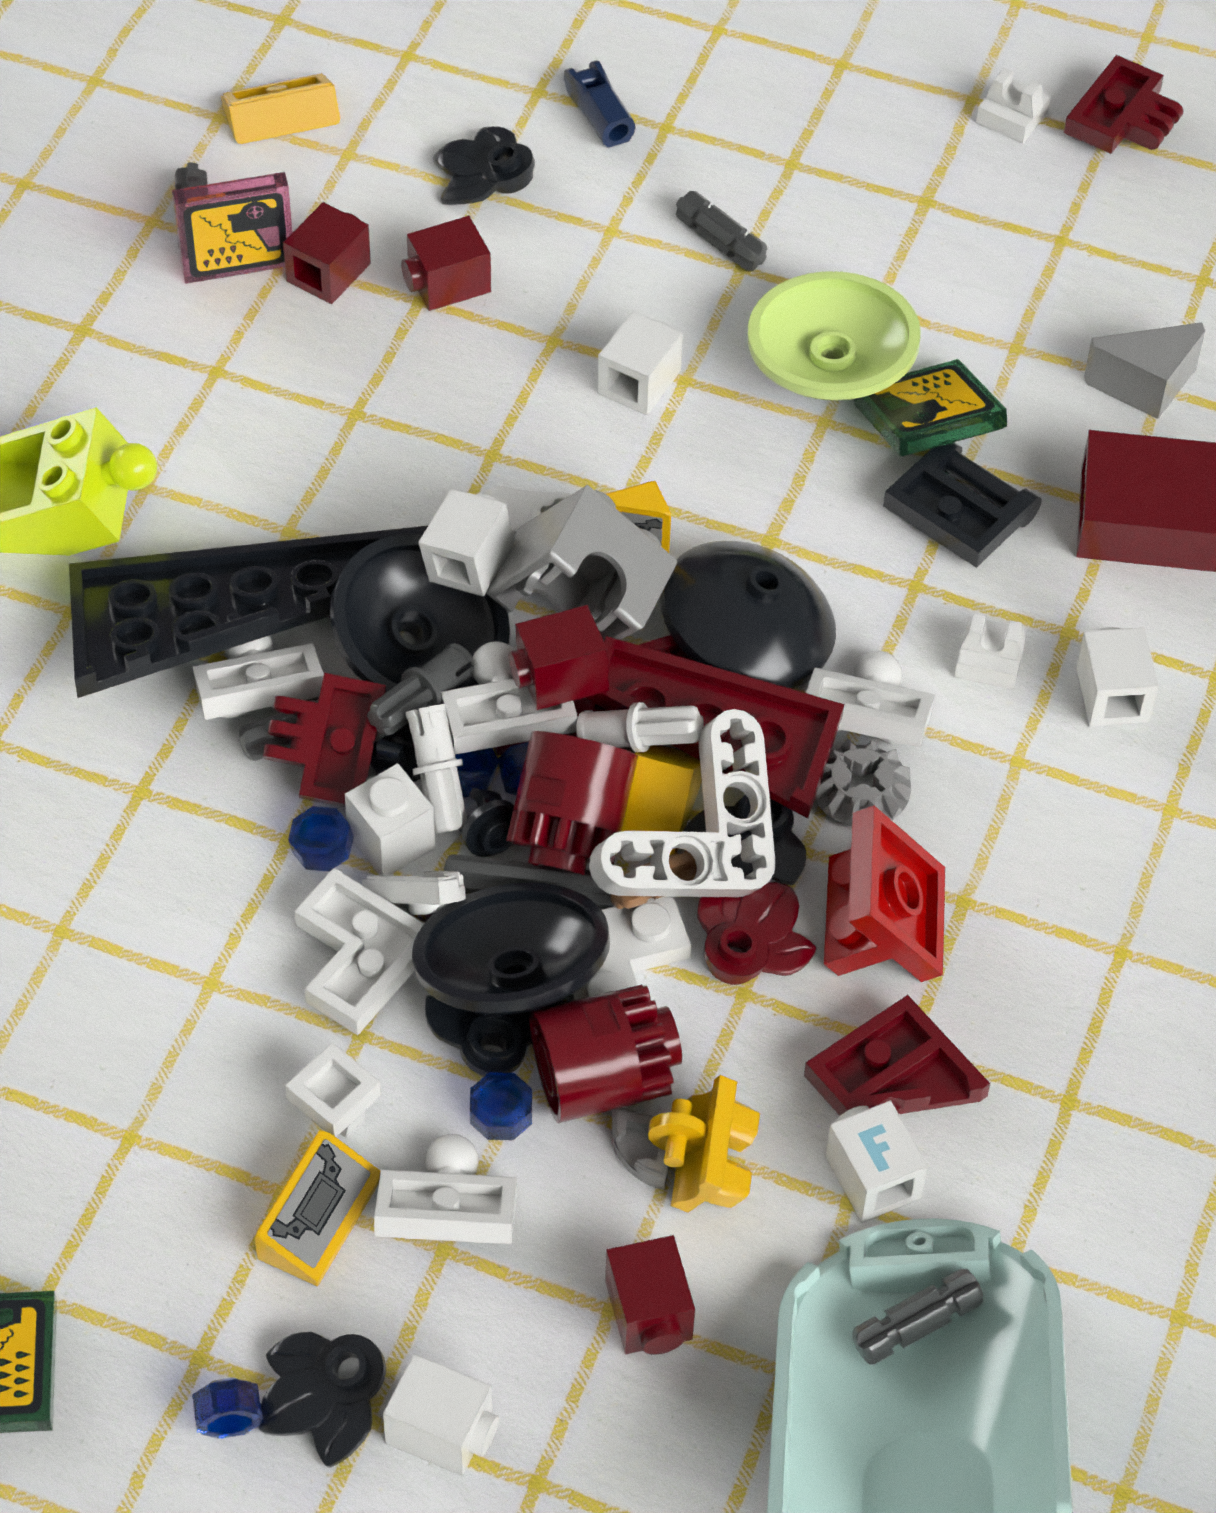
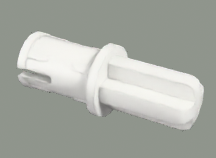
[576,702,704,752]
[405,704,467,833]

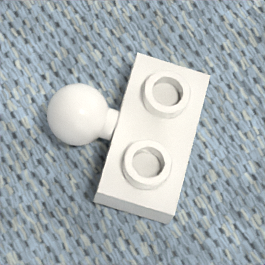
[192,636,324,720]
[441,641,578,754]
[806,651,935,748]
[374,1134,517,1244]

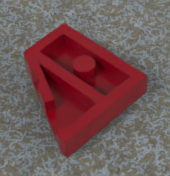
[804,995,990,1116]

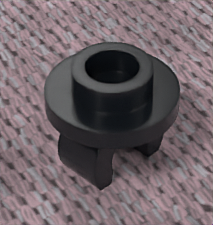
[371,722,421,782]
[458,788,514,857]

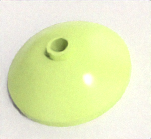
[747,271,921,401]

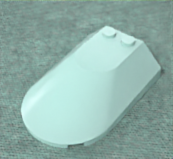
[767,1218,1073,1513]

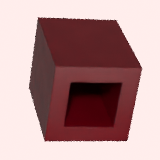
[283,202,371,304]
[401,216,491,311]
[508,605,609,710]
[605,1235,695,1355]

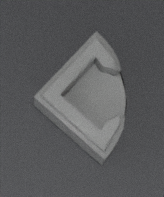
[611,1108,670,1190]

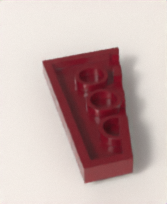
[586,636,845,819]

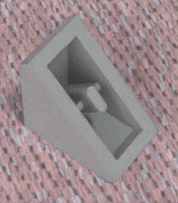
[1084,322,1205,419]

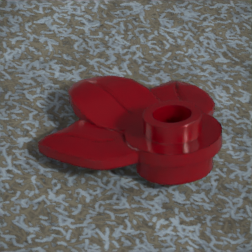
[696,882,817,985]

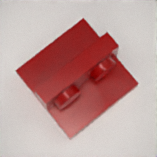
[824,805,946,982]

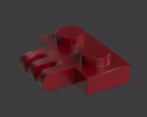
[1064,55,1184,154]
[262,673,386,807]

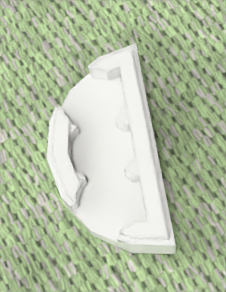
[362,871,466,915]

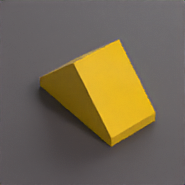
[622,745,702,857]

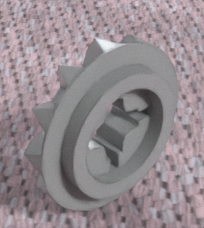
[815,738,911,826]

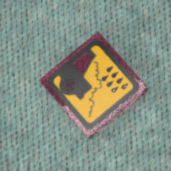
[172,172,293,284]

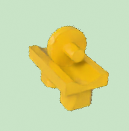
[648,1075,760,1213]

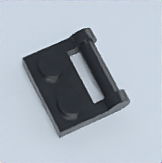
[883,437,1042,568]

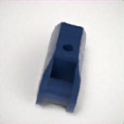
[564,60,636,148]

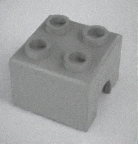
[486,485,677,641]

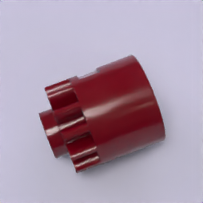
[506,731,638,875]
[529,984,682,1123]

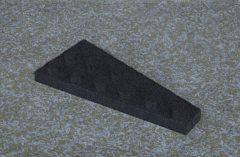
[69,526,428,698]

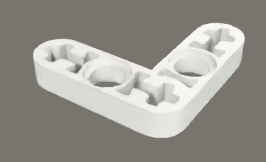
[589,709,775,897]

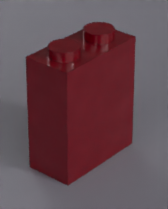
[1076,430,1216,572]

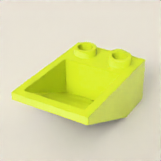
[0,407,157,556]

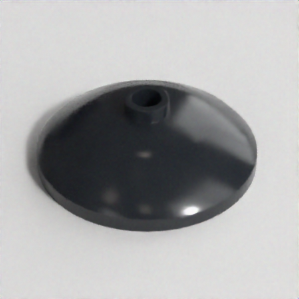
[330,534,510,704]
[660,541,836,688]
[412,883,610,1016]

